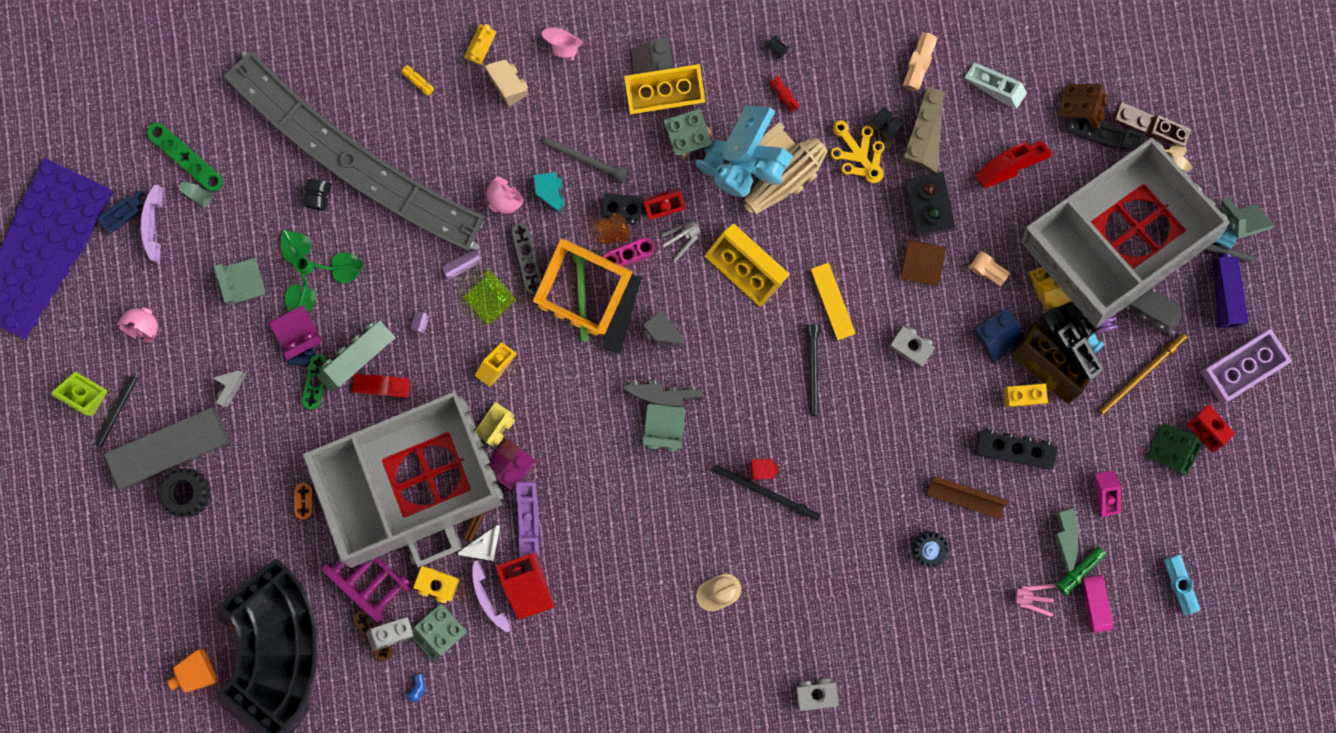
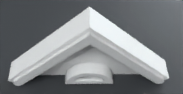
[458,525,500,561]

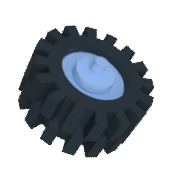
[911,530,949,568]

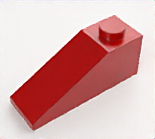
[352,374,412,399]
[749,459,778,481]

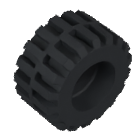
[157,468,211,517]

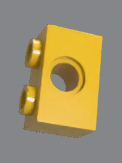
[1003,384,1048,408]
[414,566,460,603]

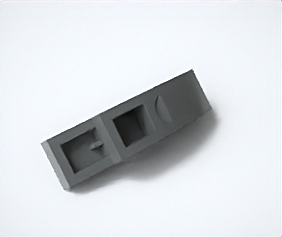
[624,380,702,407]

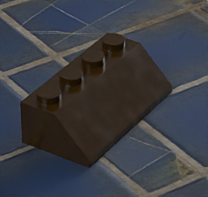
[1010,321,1089,404]

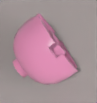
[486,176,524,214]
[117,307,158,343]

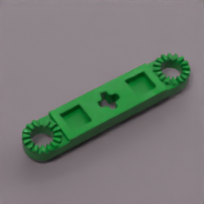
[147,123,224,192]

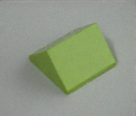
[51,371,108,416]

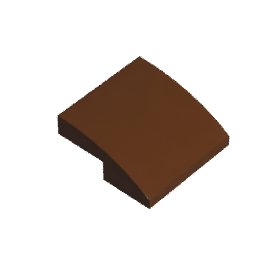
[901,239,946,286]

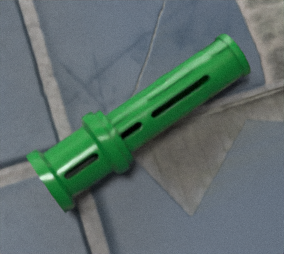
[1055,546,1106,596]

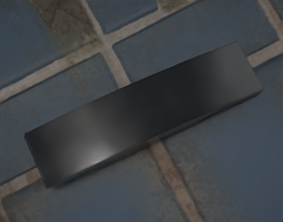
[602,274,642,354]
[1040,306,1104,380]

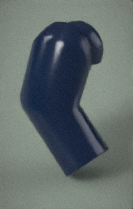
[288,347,315,366]

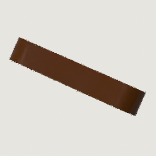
[354,610,394,661]

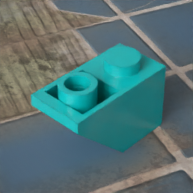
[534,172,565,213]

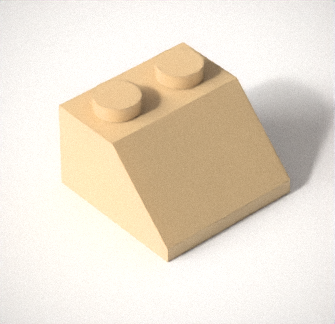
[485,59,528,107]

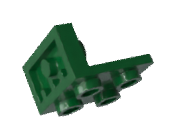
[1146,423,1203,477]

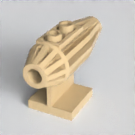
[744,122,828,214]

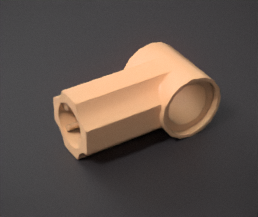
[969,251,1010,287]

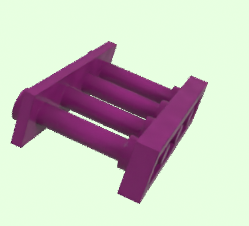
[321,557,412,623]

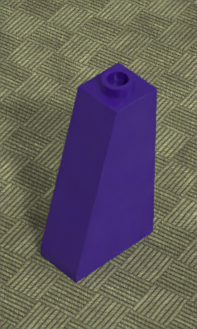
[1213,254,1249,328]

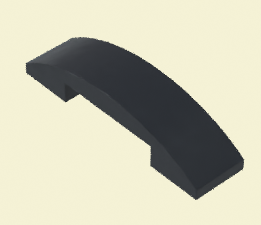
[1066,118,1146,152]

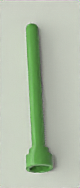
[572,253,588,342]

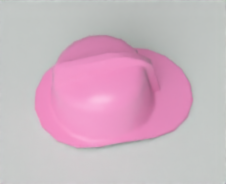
[541,28,583,61]

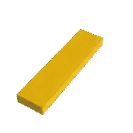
[811,263,856,341]

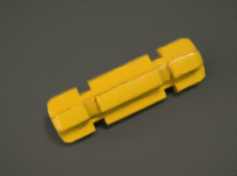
[401,65,434,96]

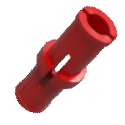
[769,76,801,113]

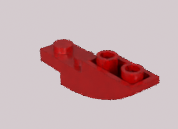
[975,141,1051,189]

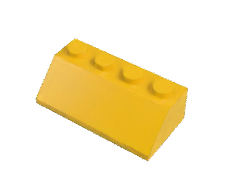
[624,64,705,114]
[704,223,790,307]

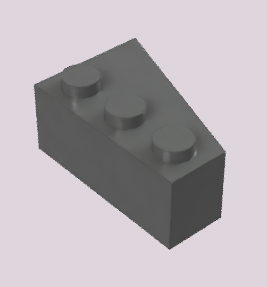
[1123,289,1182,337]

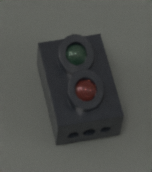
[903,171,955,238]

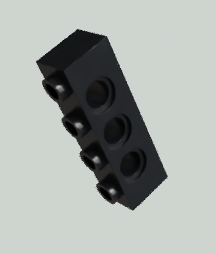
[974,429,1058,470]

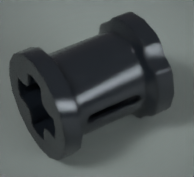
[765,35,790,60]

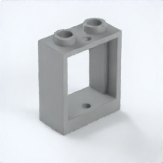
[405,526,463,567]

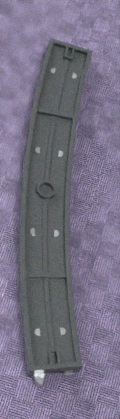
[224,50,485,252]

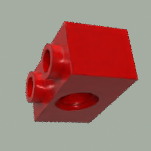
[644,188,686,220]
[1186,404,1235,453]

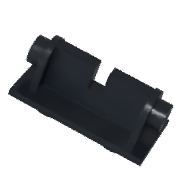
[1059,301,1093,338]

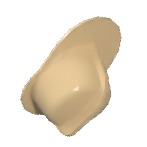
[696,574,741,611]

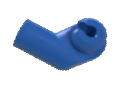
[407,673,426,702]

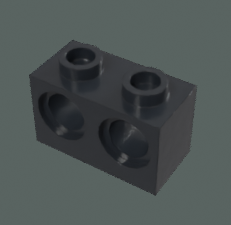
[602,193,643,225]

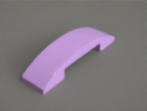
[141,185,163,263]
[473,560,512,632]

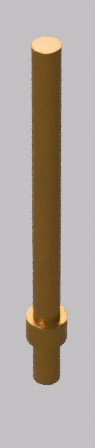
[1098,333,1188,415]

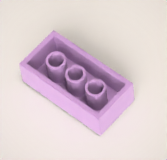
[1200,329,1292,404]

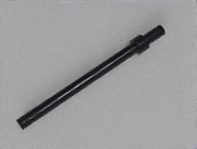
[713,465,821,521]

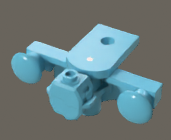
[695,105,793,197]

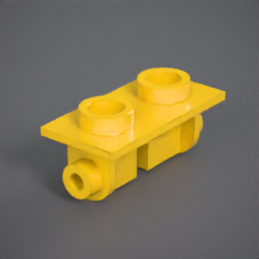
[464,24,497,65]

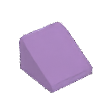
[410,312,429,334]

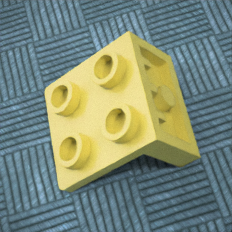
[476,402,515,447]

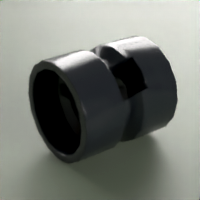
[868,106,904,142]
[302,179,332,211]

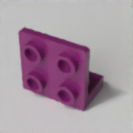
[269,305,322,360]

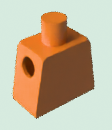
[167,649,219,693]

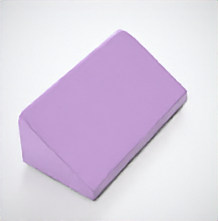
[443,250,482,279]

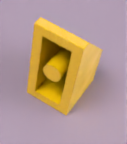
[475,342,517,387]

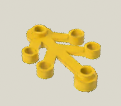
[831,121,884,183]

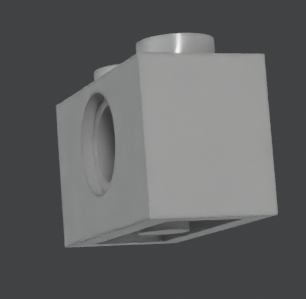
[889,326,935,368]
[366,617,414,652]
[796,678,839,711]

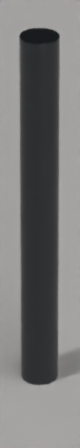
[95,375,138,447]

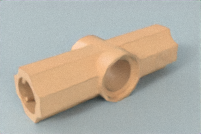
[903,32,937,92]

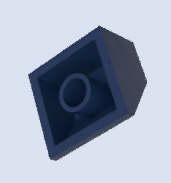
[972,307,1023,363]

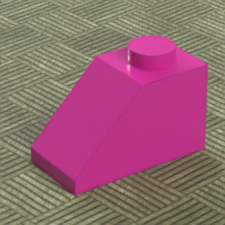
[1094,470,1121,517]

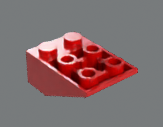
[496,552,555,620]

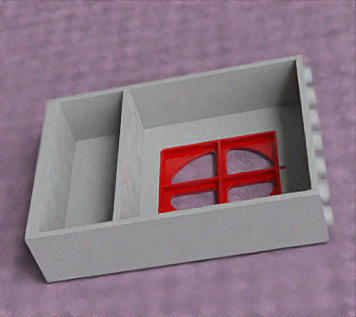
[1021,138,1230,328]
[303,391,504,568]

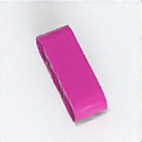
[603,238,654,272]
[1081,574,1113,633]

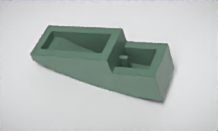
[1054,508,1078,571]

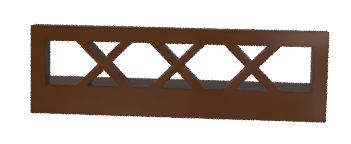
[926,476,1009,519]

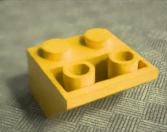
[1029,267,1071,310]

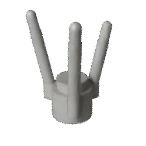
[661,220,701,262]

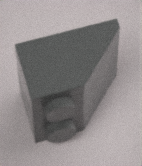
[631,38,674,74]
[643,311,686,347]

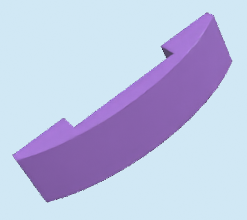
[516,481,539,557]

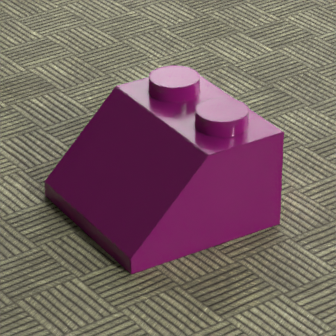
[487,438,537,491]

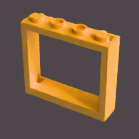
[533,239,633,336]

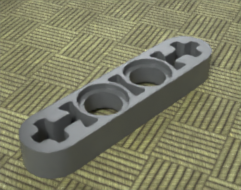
[512,223,542,296]

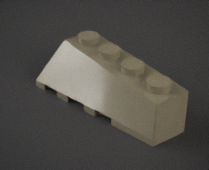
[901,86,946,173]

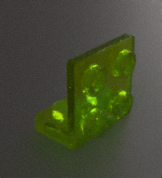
[464,270,517,325]

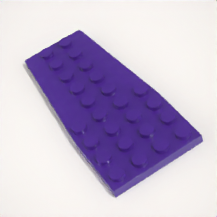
[0,158,114,339]

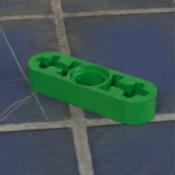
[302,354,328,410]

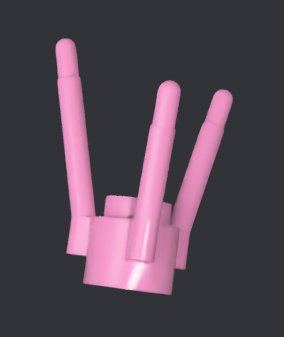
[1015,584,1056,617]

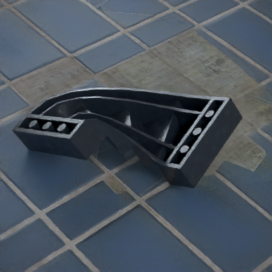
[216,558,317,733]

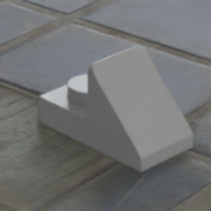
[213,371,246,408]

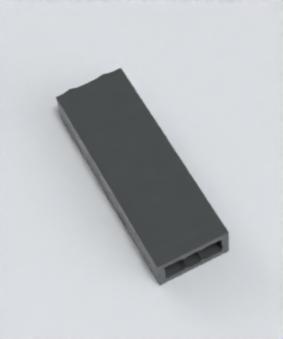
[104,407,231,490]

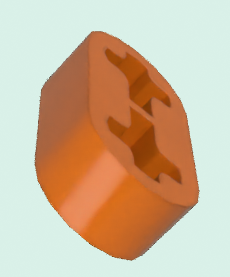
[294,483,314,520]

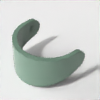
[178,182,213,208]

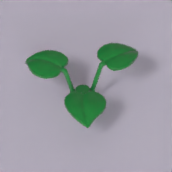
[281,230,364,312]

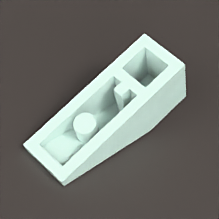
[965,62,1027,109]

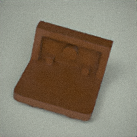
[1058,84,1109,129]

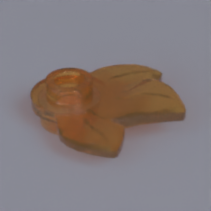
[595,213,631,244]

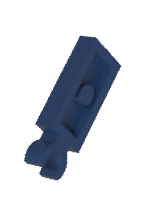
[97,191,146,234]

